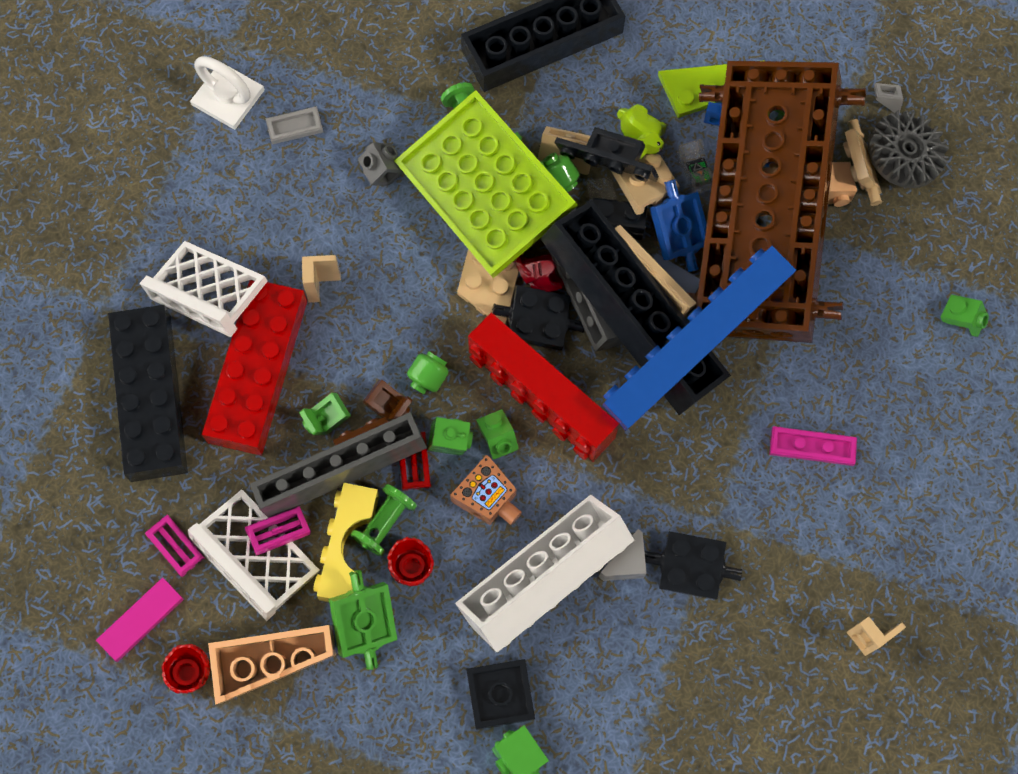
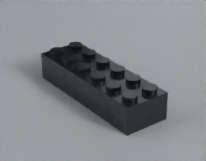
[461,0,626,92]
[108,305,188,482]

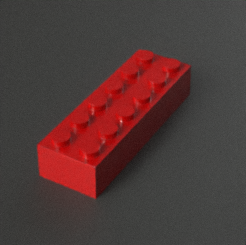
[202,280,307,456]
[468,312,619,462]

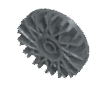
[868,110,949,188]

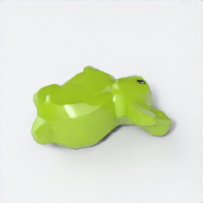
[617,104,667,159]

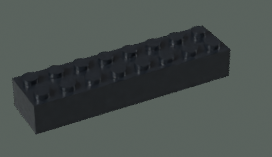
[541,200,731,415]

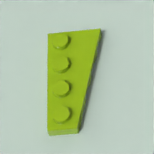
[658,60,764,118]

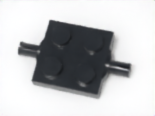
[492,285,585,350]
[644,531,742,600]

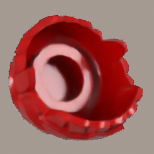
[387,537,434,586]
[162,644,210,694]

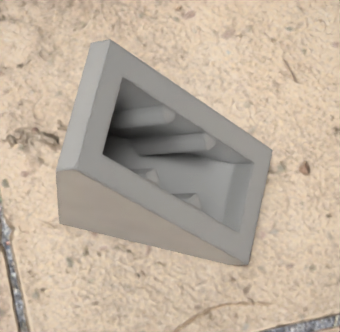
[599,529,646,581]

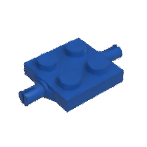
[650,179,707,272]

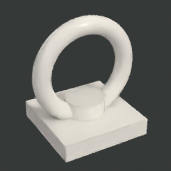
[190,56,265,130]

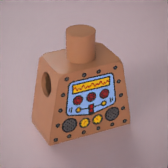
[450,455,522,525]

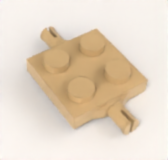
[843,119,882,206]

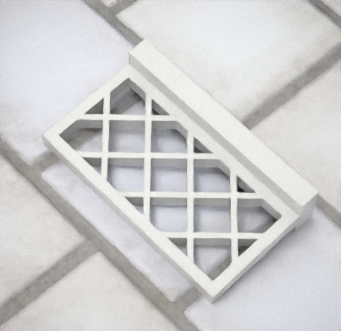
[140,241,267,337]
[188,489,320,621]

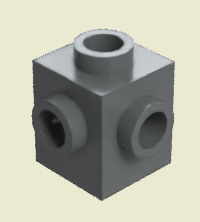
[358,142,403,186]

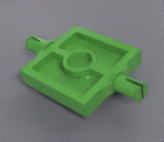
[329,570,397,670]

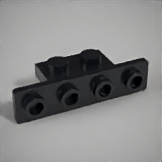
[554,127,659,182]

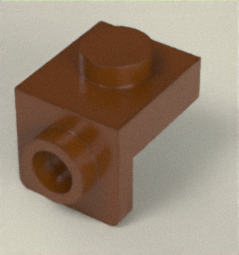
[363,379,412,421]

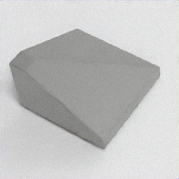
[874,83,903,114]

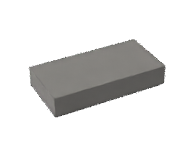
[265,106,323,145]

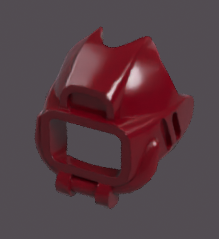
[513,254,564,292]

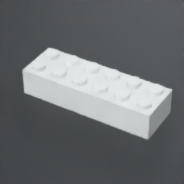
[455,495,635,652]

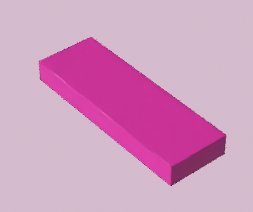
[769,426,857,466]
[96,578,184,662]

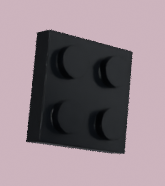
[466,659,535,730]

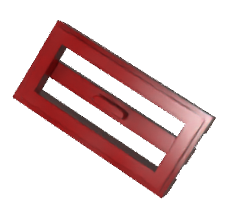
[400,432,431,491]

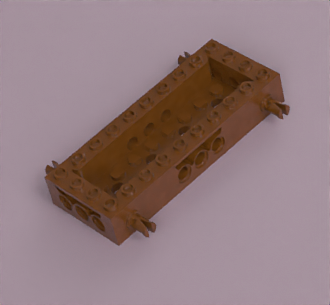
[686,61,866,343]

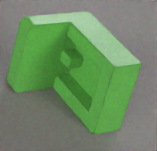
[941,295,989,337]
[299,393,351,435]
[476,409,518,459]

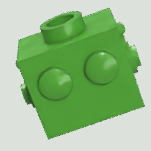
[427,417,473,456]
[491,725,549,774]

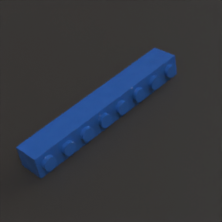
[602,246,796,431]

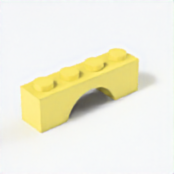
[314,483,379,602]

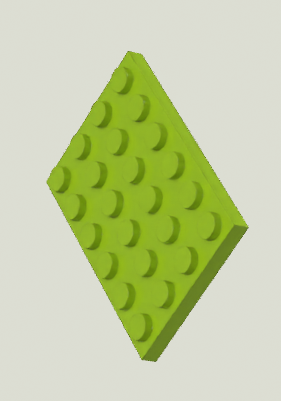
[394,90,578,278]

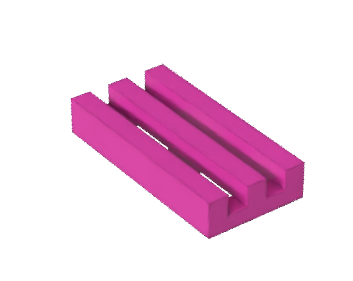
[245,506,311,556]
[145,514,204,577]

